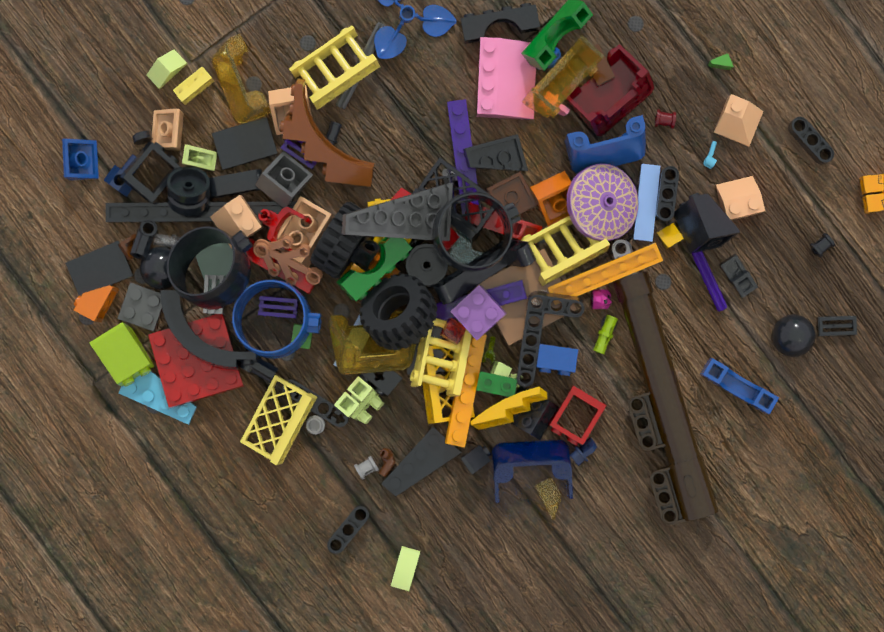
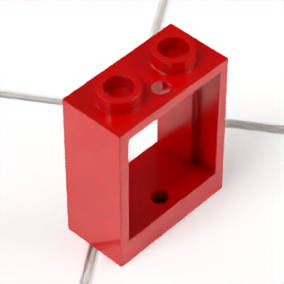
[549,386,607,446]

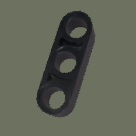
[788,117,834,165]
[655,166,679,223]
[209,169,263,198]
[327,505,370,554]

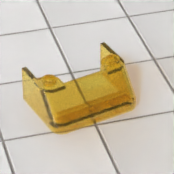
[522,35,604,118]

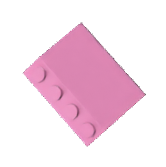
[477,37,536,119]

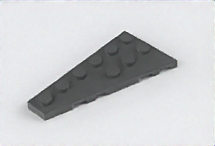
[342,183,453,241]

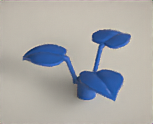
[374,0,456,59]

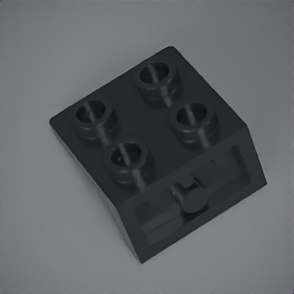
[511,385,559,440]

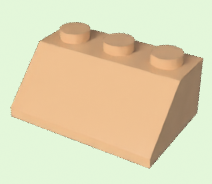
[277,196,334,267]

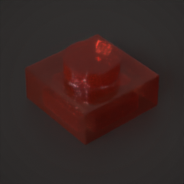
[440,318,466,345]

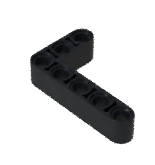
[434,240,536,305]
[517,291,584,387]

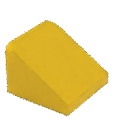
[657,223,684,249]

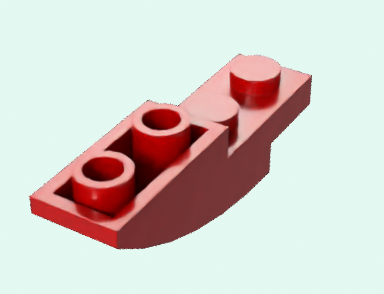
[464,202,542,245]

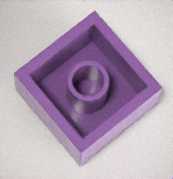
[450,285,507,340]

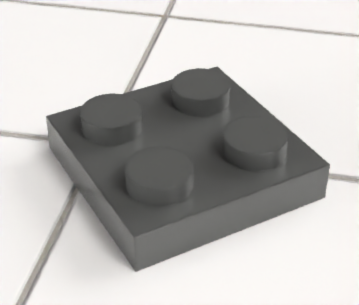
[117,283,162,332]

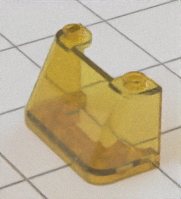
[212,34,271,123]
[328,311,416,375]

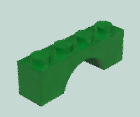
[521,0,593,71]
[336,237,412,301]

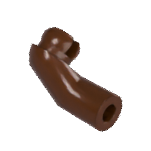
[378,448,395,477]

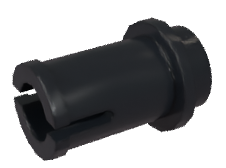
[325,121,342,146]

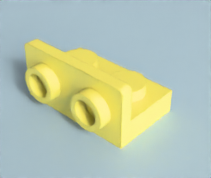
[173,67,215,105]

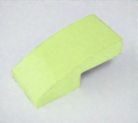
[391,546,420,591]

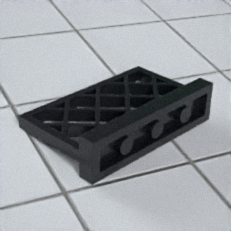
[412,157,501,240]

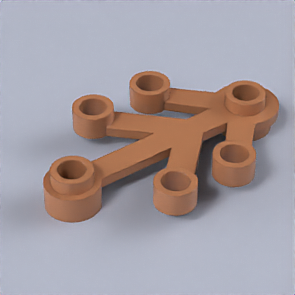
[253,235,323,285]

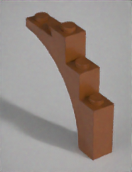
[280,79,374,187]

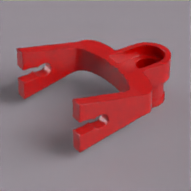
[258,207,312,251]

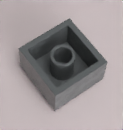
[255,151,313,208]

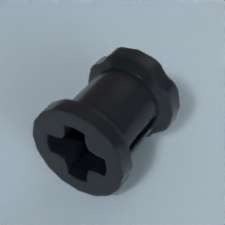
[810,233,835,258]

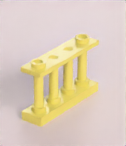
[289,26,380,110]
[521,216,610,286]
[410,318,472,397]

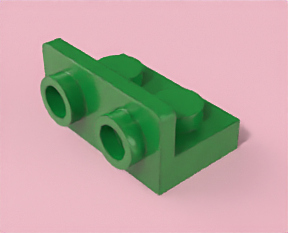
[476,372,517,397]

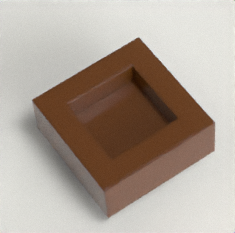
[118,233,136,261]

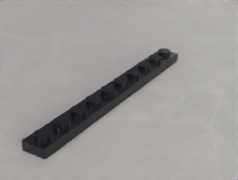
[106,201,297,223]

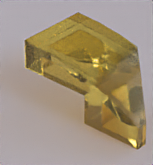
[535,477,561,520]

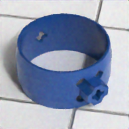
[232,280,322,359]

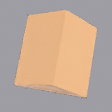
[151,109,184,151]

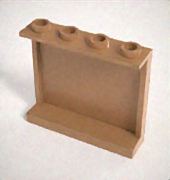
[476,247,577,346]

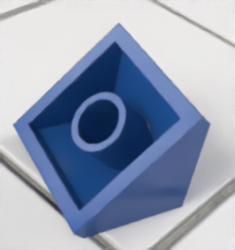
[62,139,99,180]

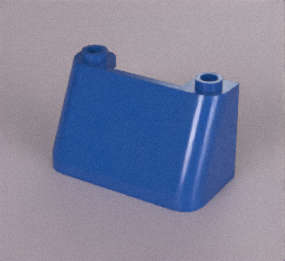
[564,115,646,174]

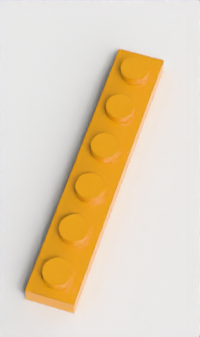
[548,242,663,305]
[445,334,487,448]

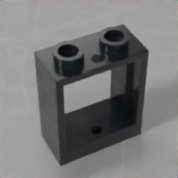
[119,142,181,203]

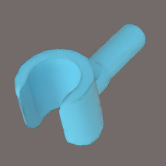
[703,141,717,169]

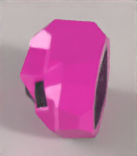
[591,289,612,310]

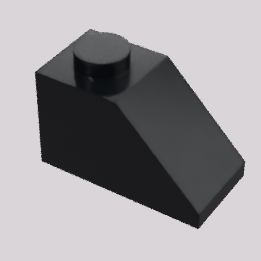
[461,444,491,474]

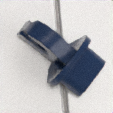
[570,437,597,466]

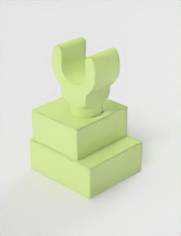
[490,361,523,387]

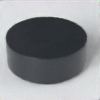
[132,131,153,145]

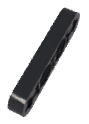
[282,380,349,427]

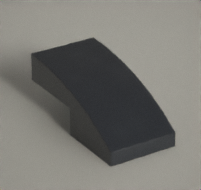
[719,254,758,298]

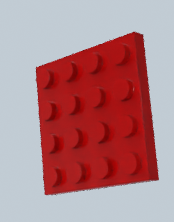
[148,314,244,408]

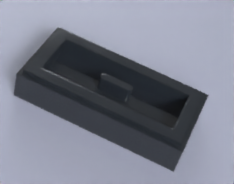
[817,316,857,336]

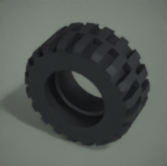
[310,202,367,278]
[359,274,437,350]

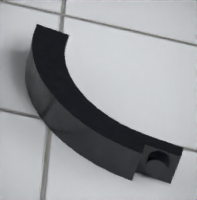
[160,290,258,370]

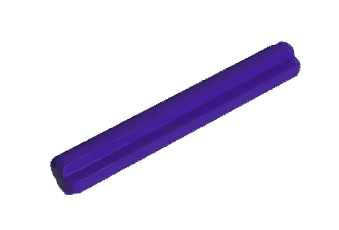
[692,252,727,311]

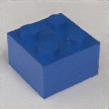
[536,344,578,376]

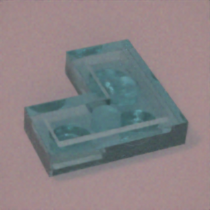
[450,229,483,265]

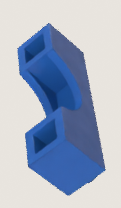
[700,358,779,414]

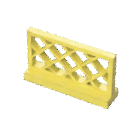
[240,375,317,465]

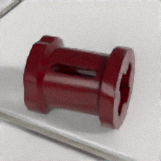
[654,109,676,129]

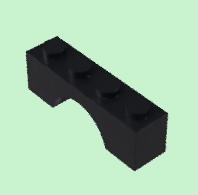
[460,3,540,44]

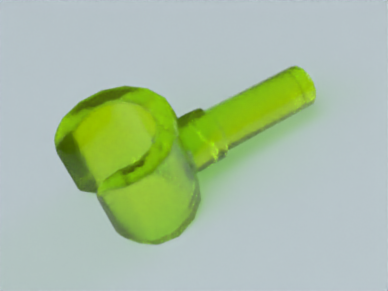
[482,337,496,365]

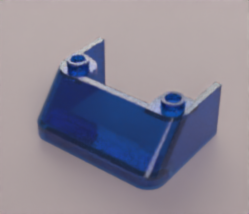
[492,440,573,503]

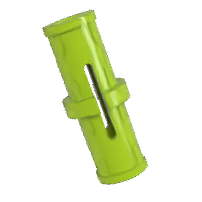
[593,315,618,354]

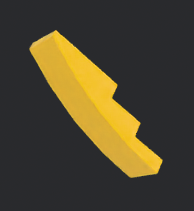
[470,387,548,430]

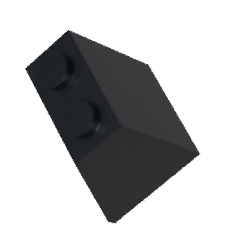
[674,193,740,254]

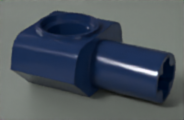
[104,154,142,197]

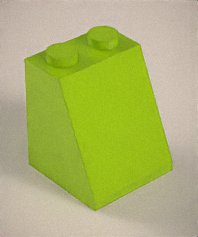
[89,322,154,387]

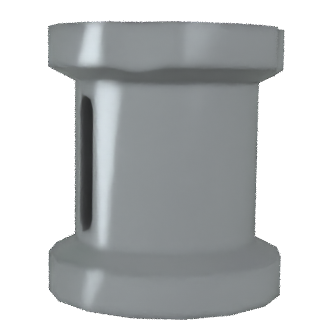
[354,456,379,480]

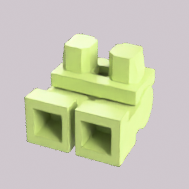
[334,376,384,424]

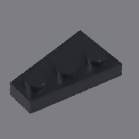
[463,134,528,172]

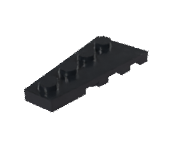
[382,427,462,496]

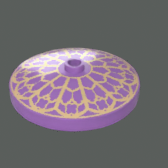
[567,164,639,241]

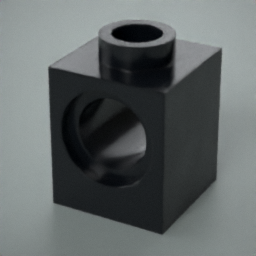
[350,237,380,271]

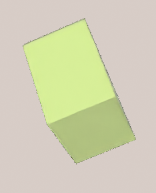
[147,50,188,89]
[182,145,217,171]

